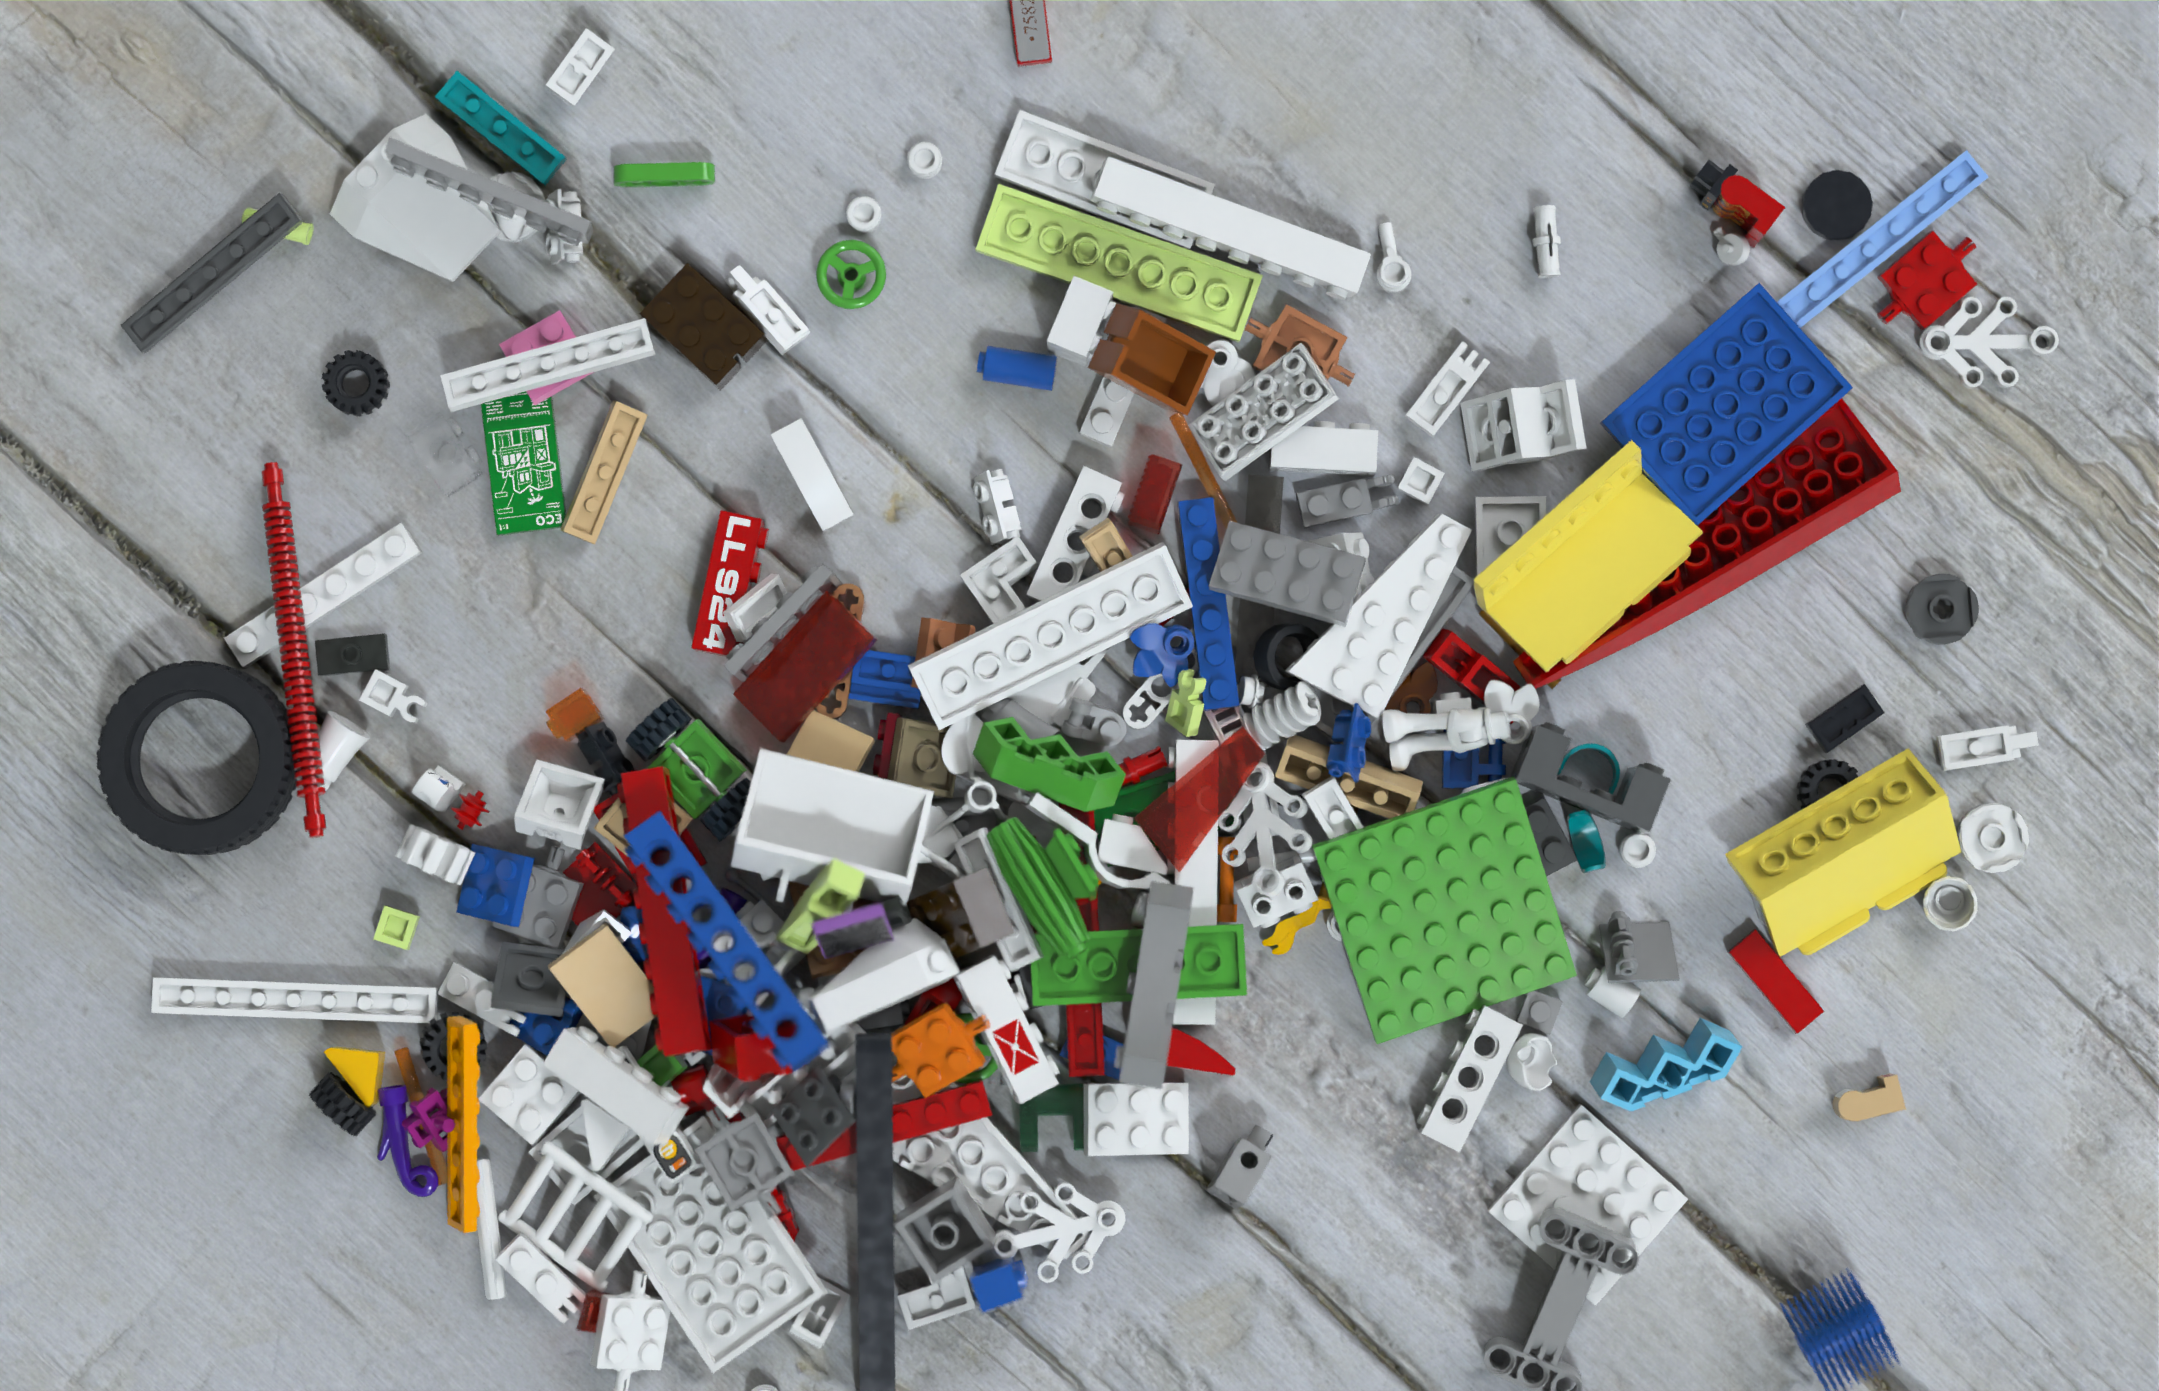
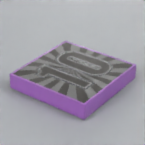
[812,903,894,959]

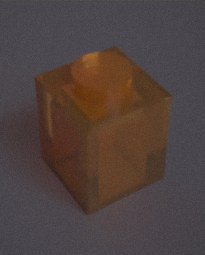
[546,688,605,742]

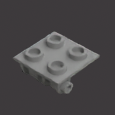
[1599,911,1680,983]

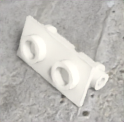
[545,189,583,265]
[973,469,1022,545]

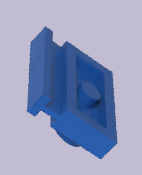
[849,648,921,709]

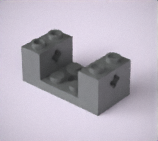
[1510,722,1671,833]

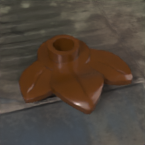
[1382,662,1438,714]

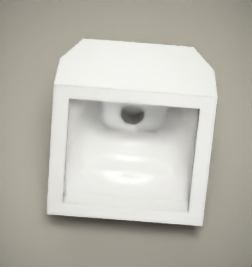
[514,760,605,850]

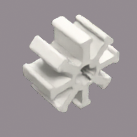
[395,824,475,885]

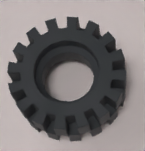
[322,350,390,416]
[1796,759,1858,809]
[419,1012,487,1080]
[309,1072,376,1136]

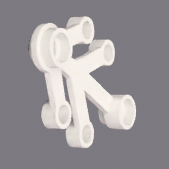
[1919,297,2059,389]
[1218,762,1312,896]
[990,1182,1126,1283]

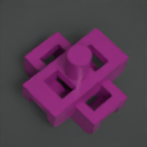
[402,1087,455,1153]

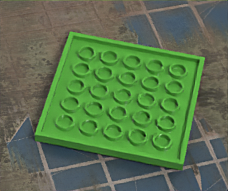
[1312,777,1577,1044]

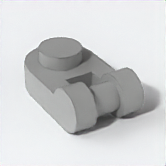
[1061,698,1127,746]

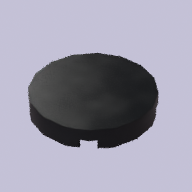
[1802,170,1873,240]

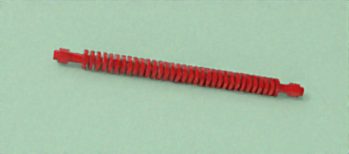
[261,462,327,838]

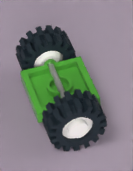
[626,698,751,842]

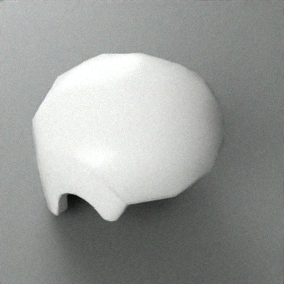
[1923,876,1978,932]
[1506,1033,1557,1091]

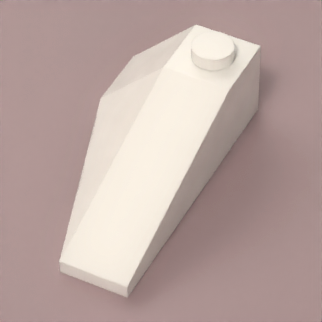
[809,918,960,1034]

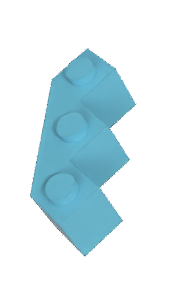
[1590,1018,1742,1112]

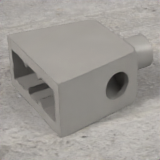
[1205,1125,1273,1209]

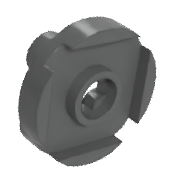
[1905,574,1979,645]

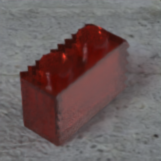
[1127,454,1182,535]

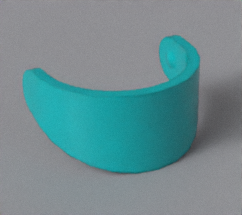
[1557,743,1620,794]
[1567,810,1606,874]

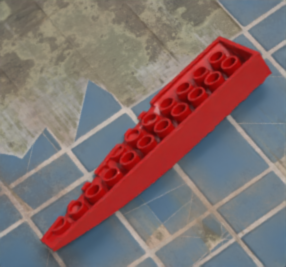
[1513,398,1901,689]

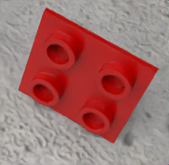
[563,841,638,926]

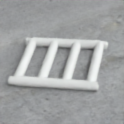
[497,1141,653,1293]

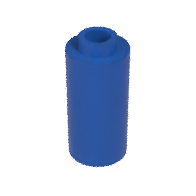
[977,346,1057,391]

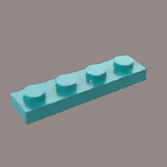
[435,70,567,186]

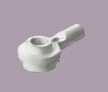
[1377,222,1411,292]

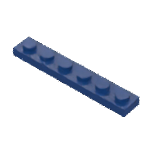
[1178,497,1240,711]

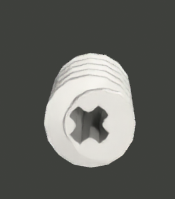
[1243,681,1321,749]

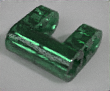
[1019,1083,1090,1153]

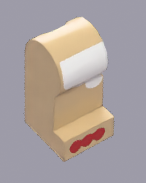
[1832,1073,1906,1121]

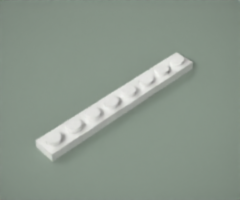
[151,977,438,1023]

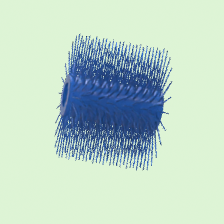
[1780,1268,1900,1391]

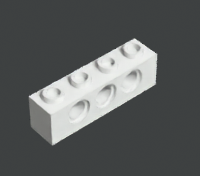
[1026,466,1125,602]
[1417,1005,1523,1153]

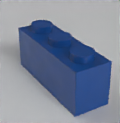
[970,1256,1029,1313]

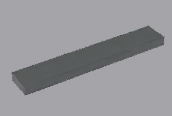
[121,193,304,353]

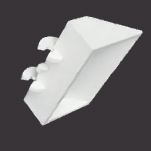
[731,748,934,913]

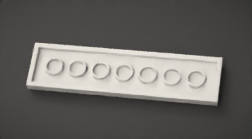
[908,542,1193,730]

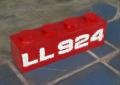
[691,510,769,657]

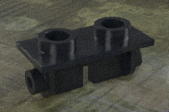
[577,721,635,796]

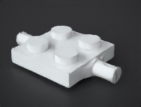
[590,1271,670,1391]

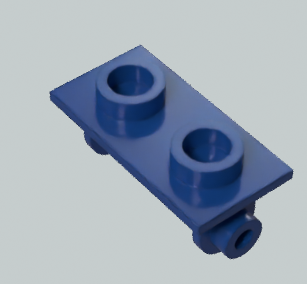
[1326,703,1371,782]

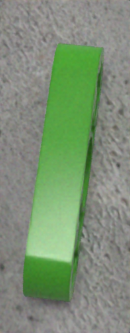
[613,162,715,187]

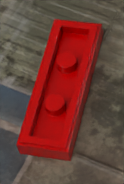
[1727,929,1824,1034]

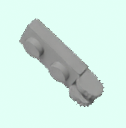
[1296,474,1400,528]

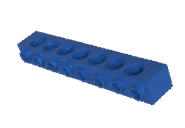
[624,811,829,1073]

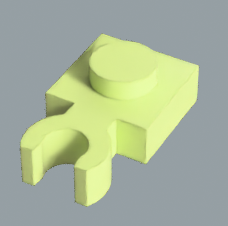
[1165,669,1206,737]

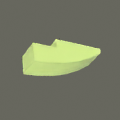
[776,858,865,955]

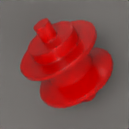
[451,790,490,830]

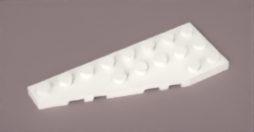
[839,1024,1091,1259]

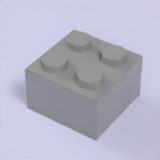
[894,1176,996,1283]

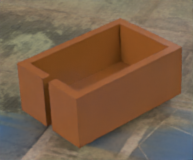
[1088,303,1216,416]

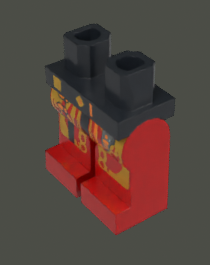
[1690,160,1786,248]

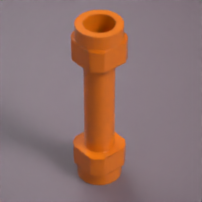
[1217,837,1238,922]

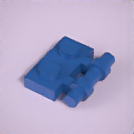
[1442,729,1506,789]

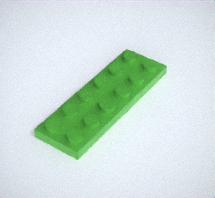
[1031,924,1247,1006]

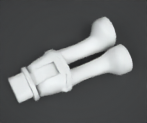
[1382,708,1511,772]

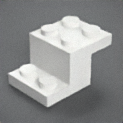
[1460,379,1587,471]

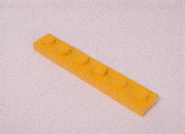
[447,1016,480,1233]

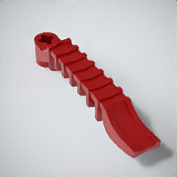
[671,1064,800,1242]

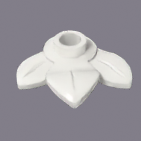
[1200,340,1255,406]
[1475,680,1539,744]

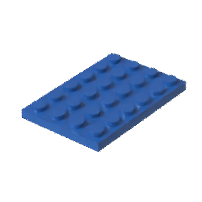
[1600,283,1853,525]

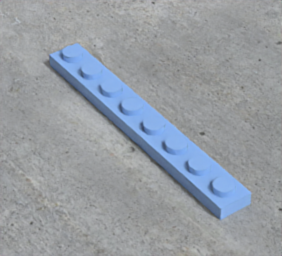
[1777,150,1988,328]

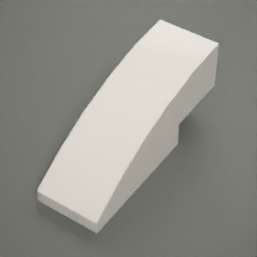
[771,418,854,532]

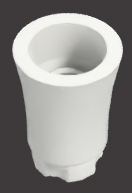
[297,711,370,791]

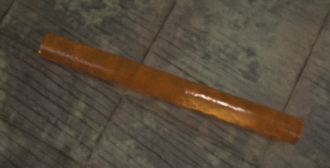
[1169,413,1238,530]
[394,1047,447,1186]

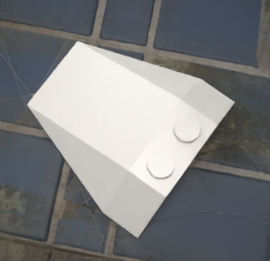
[330,114,501,282]

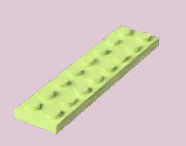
[975,184,1263,343]

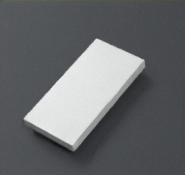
[1188,343,1339,481]

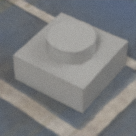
[1516,991,1563,1035]

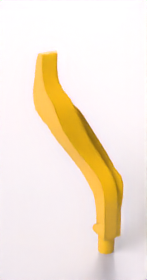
[1262,898,1332,955]

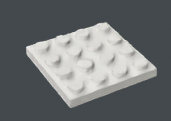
[1487,1104,1688,1306]

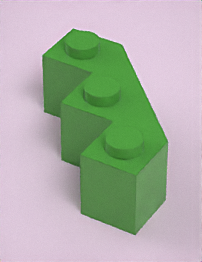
[973,717,1126,812]

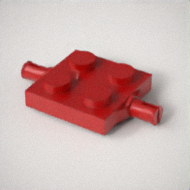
[1877,231,1977,330]

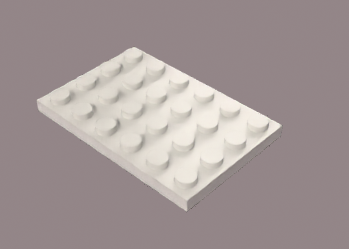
[594,1115,828,1373]

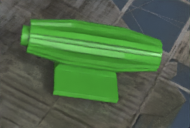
[986,817,1099,960]

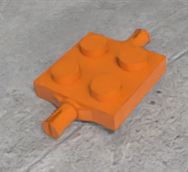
[892,1002,991,1098]

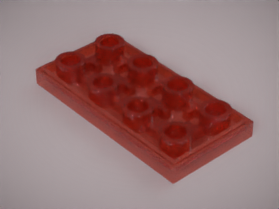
[733,591,878,743]

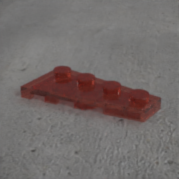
[1134,726,1265,872]

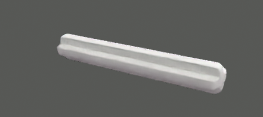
[477,1159,507,1300]

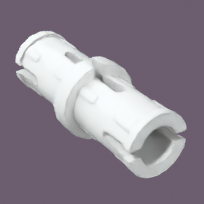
[1533,205,1561,278]

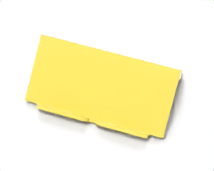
[1473,440,1703,673]
[1725,748,1961,957]

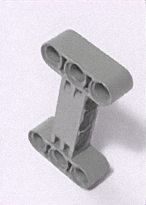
[1484,1207,1639,1391]

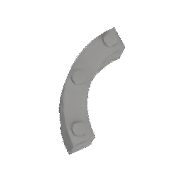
[1114,881,1194,1089]

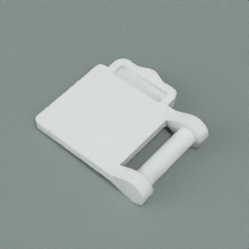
[1008,648,1108,727]

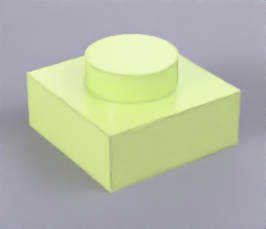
[373,905,420,950]

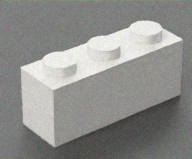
[1269,421,1378,476]

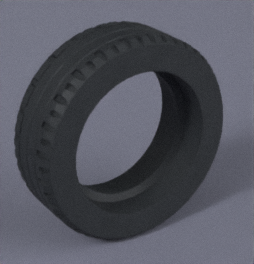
[97,661,298,855]

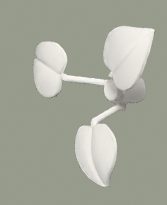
[917,713,1057,864]

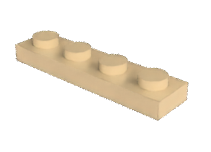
[560,401,648,544]

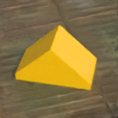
[324,1046,386,1108]

